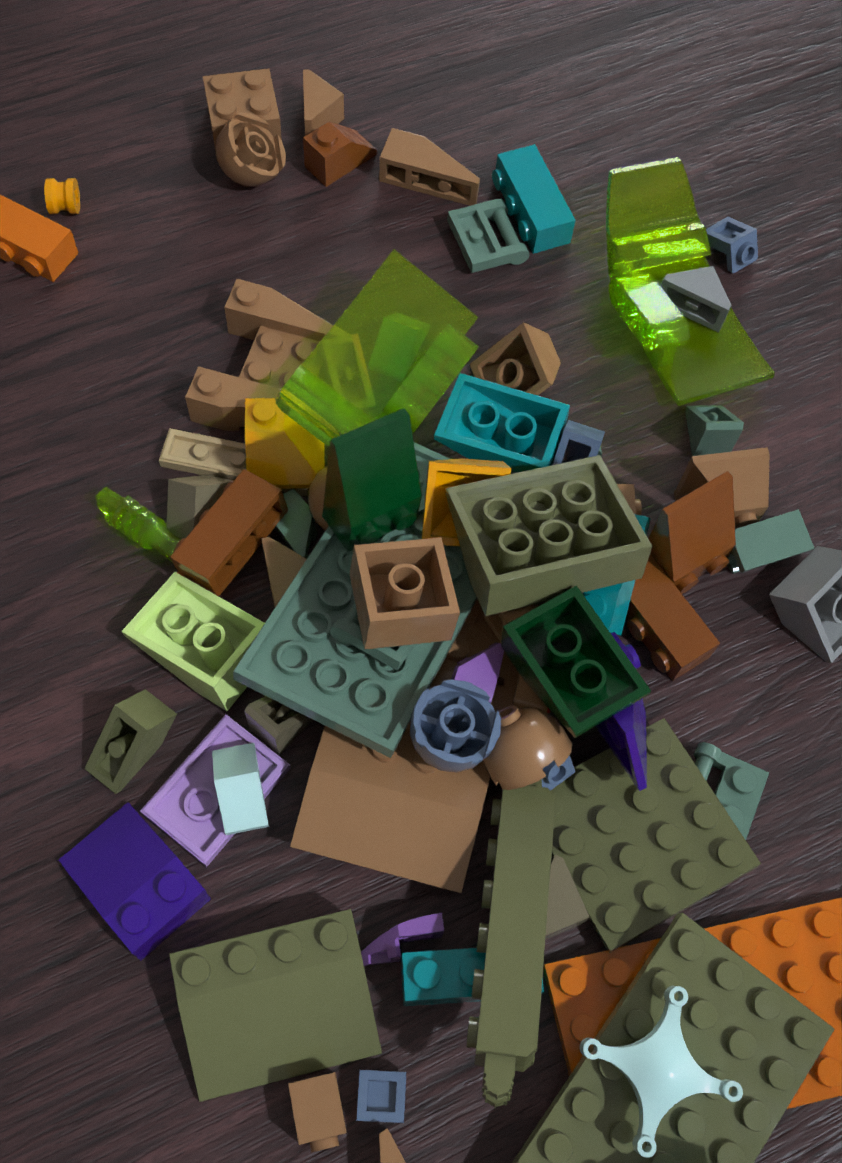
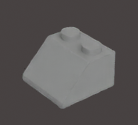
[769,546,842,663]

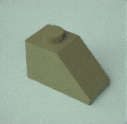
[84,689,177,794]

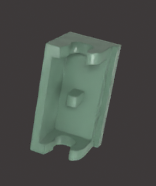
[727,509,815,574]

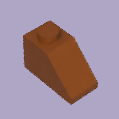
[303,121,377,187]

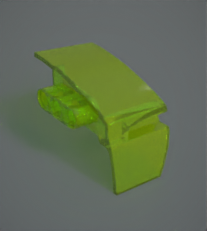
[606,157,775,406]
[275,249,479,447]

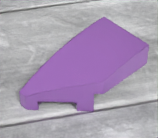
[451,643,504,704]
[361,913,444,966]

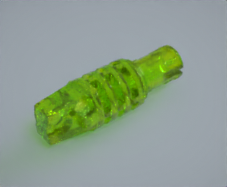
[95,487,181,564]

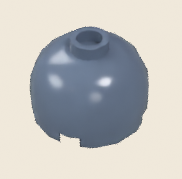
[410,679,501,773]

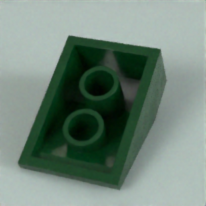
[322,408,422,552]
[501,585,651,738]

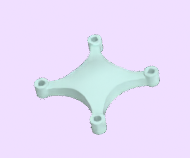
[580,986,743,1158]

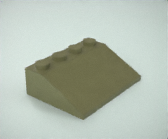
[445,455,652,616]
[169,909,382,1102]

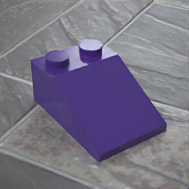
[596,632,647,791]
[58,802,211,961]

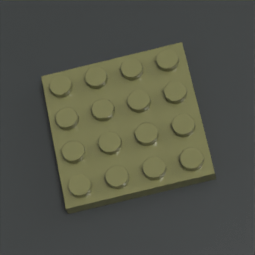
[551,718,761,953]

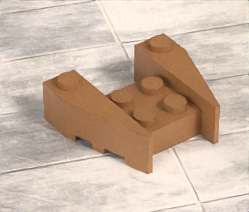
[185,279,350,431]

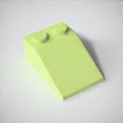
[122,572,265,711]

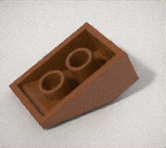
[648,471,736,594]

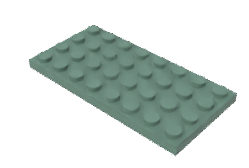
[233,442,477,758]

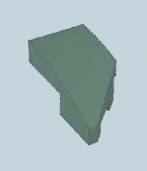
[274,488,318,559]

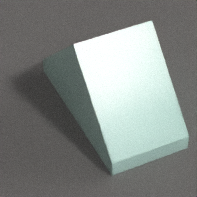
[212,743,269,835]

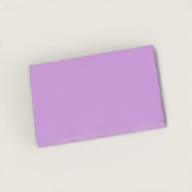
[140,714,290,868]

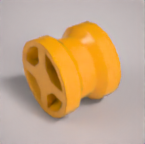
[44,178,80,214]

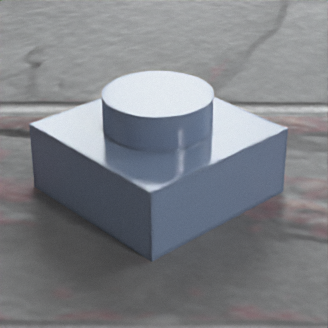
[356,1070,406,1123]

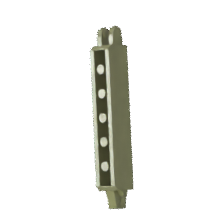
[466,780,556,1109]

